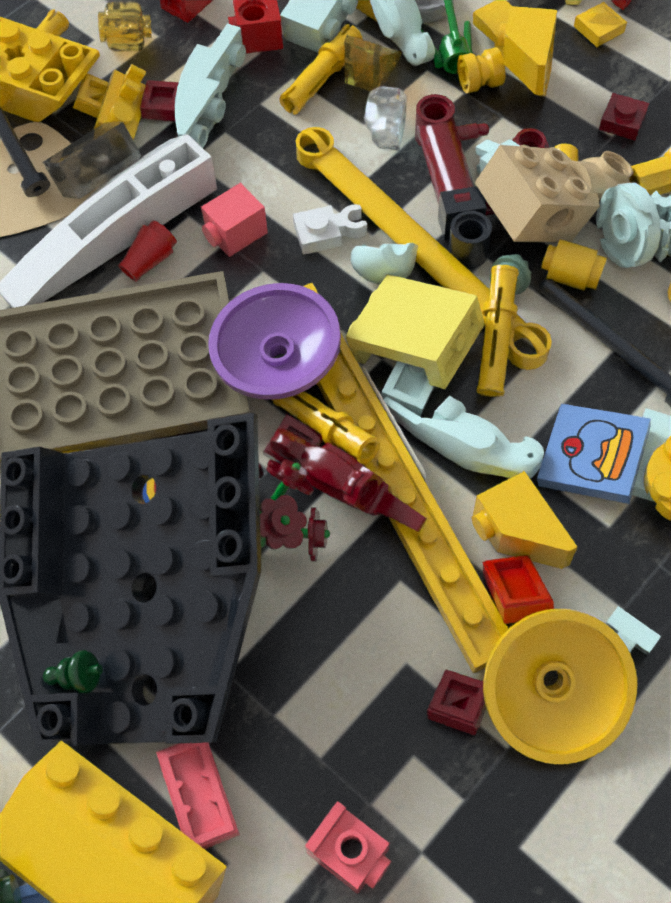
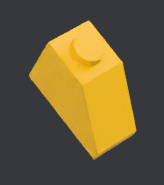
[471,471,577,569]

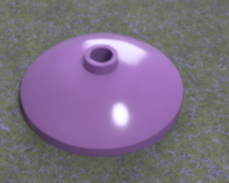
[208,283,341,400]

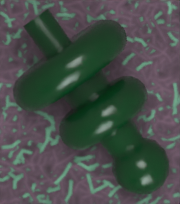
[43,650,103,694]

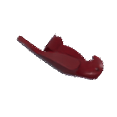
[269,428,427,532]

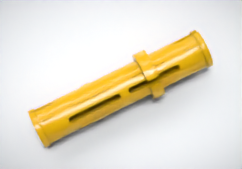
[279,24,363,115]
[476,265,519,397]
[271,391,380,464]

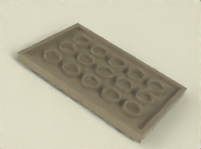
[0,271,250,467]

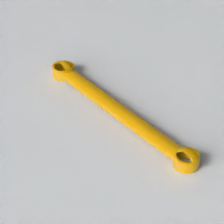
[296,127,552,370]

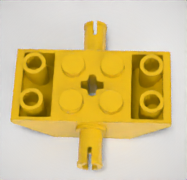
[0,9,100,122]

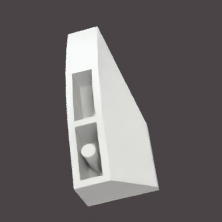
[0,134,217,308]

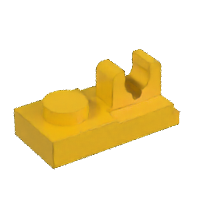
[94,64,146,147]

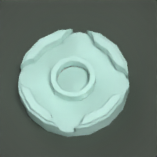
[596,183,661,268]

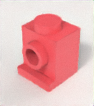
[305,801,392,894]

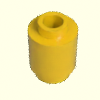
[541,239,607,291]

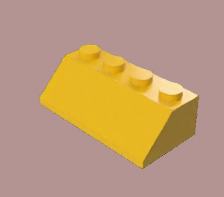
[0,741,227,903]

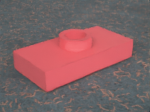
[156,743,240,849]

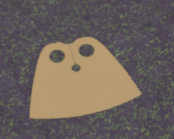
[0,122,105,237]

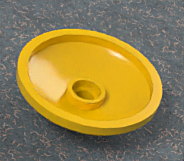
[483,609,637,764]

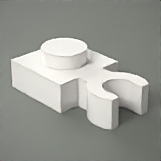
[293,204,367,255]

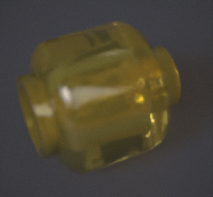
[98,1,152,52]

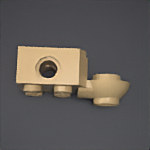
[475,145,633,242]

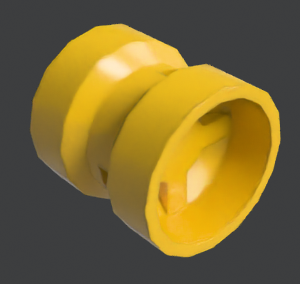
[457,47,506,93]

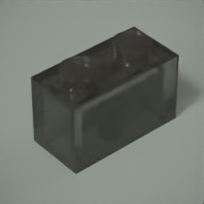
[42,122,143,199]

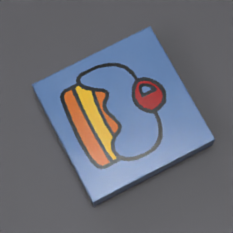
[537,404,651,504]

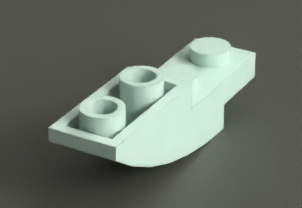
[175,24,246,148]

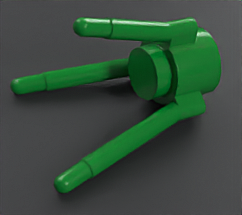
[421,0,473,74]

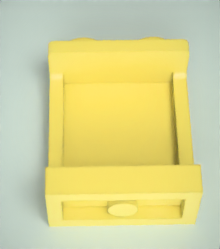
[345,274,485,389]

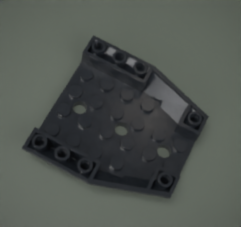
[0,413,262,747]

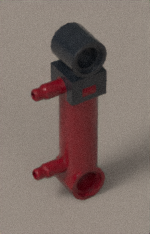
[415,94,495,269]

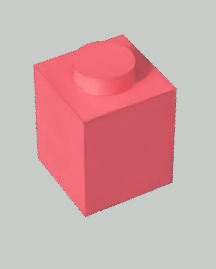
[201,183,268,257]

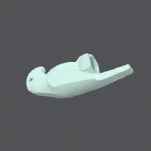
[370,0,435,67]
[383,396,544,478]

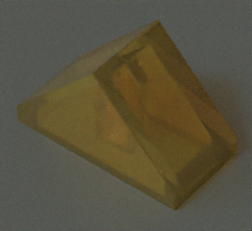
[344,35,402,94]

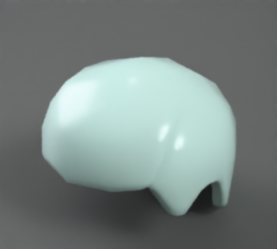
[350,243,418,285]

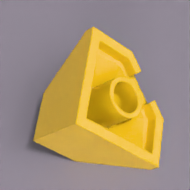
[497,6,557,96]

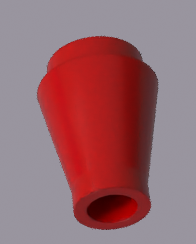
[118,220,177,282]

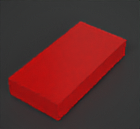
[482,555,554,624]

